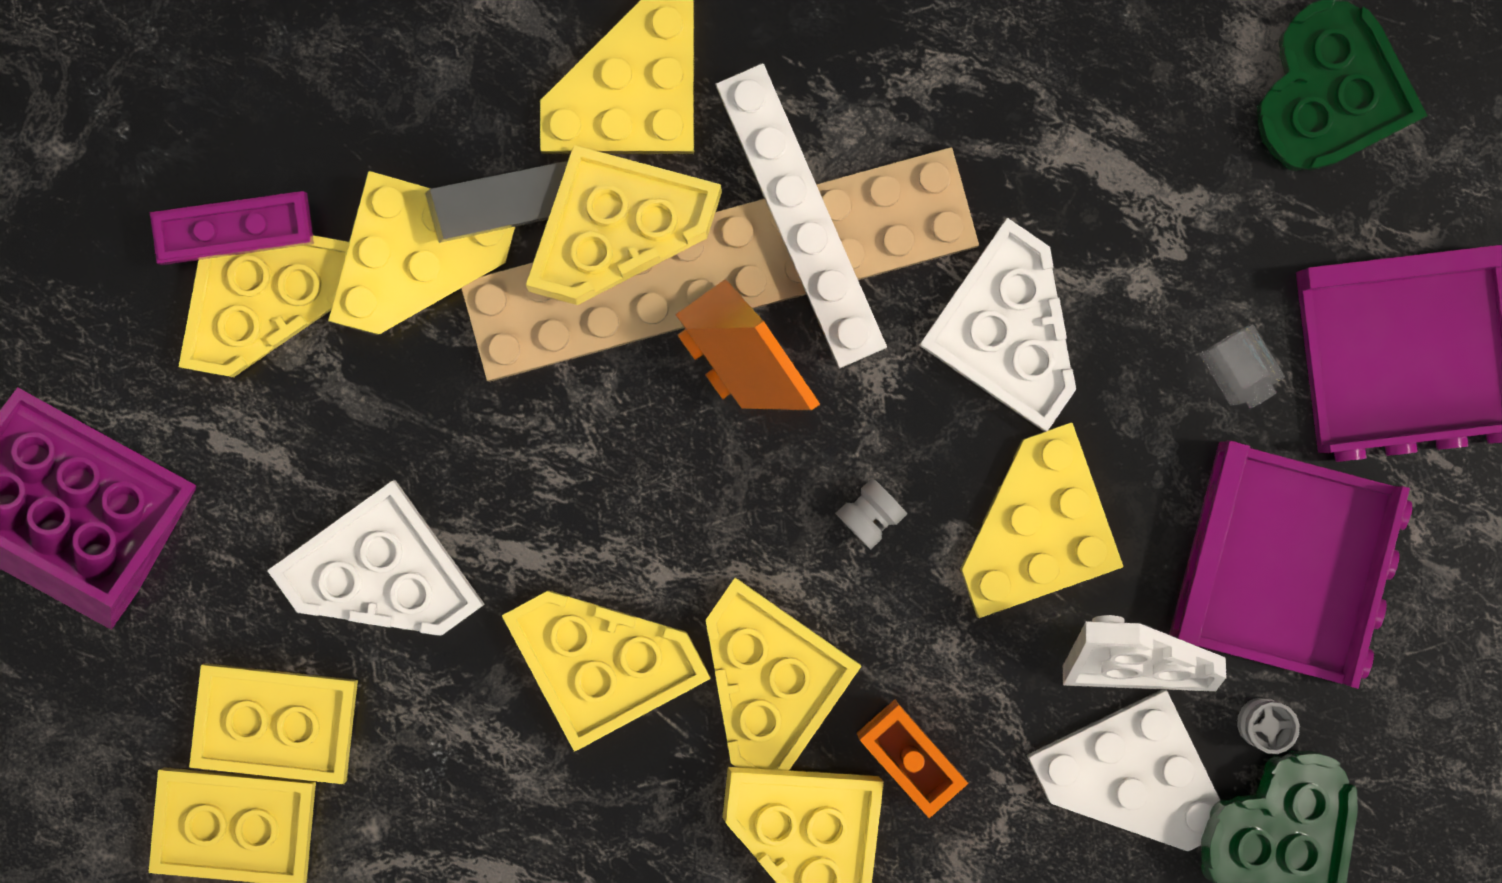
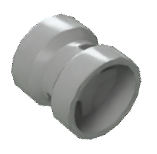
[835,478,907,550]
[1237,697,1300,754]

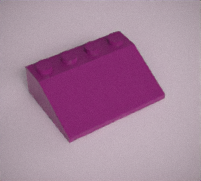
[0,387,196,630]

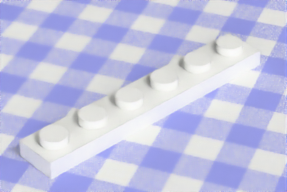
[716,64,887,369]

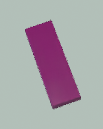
[150,191,314,265]

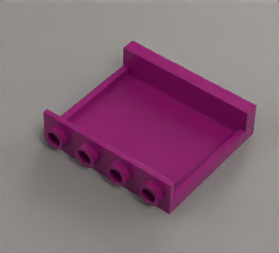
[1296,245,1502,462]
[1169,441,1412,689]

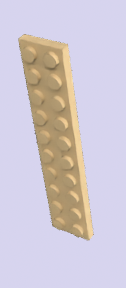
[462,147,979,382]

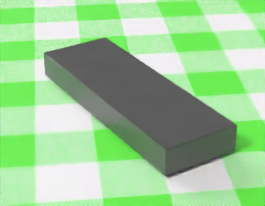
[425,161,568,243]

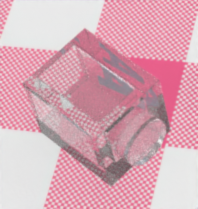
[1199,324,1285,408]

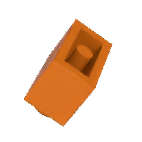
[857,699,968,818]

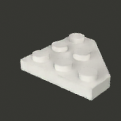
[919,218,1076,432]
[268,480,485,636]
[1063,615,1226,691]
[1027,689,1220,851]

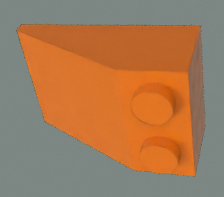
[675,279,820,410]

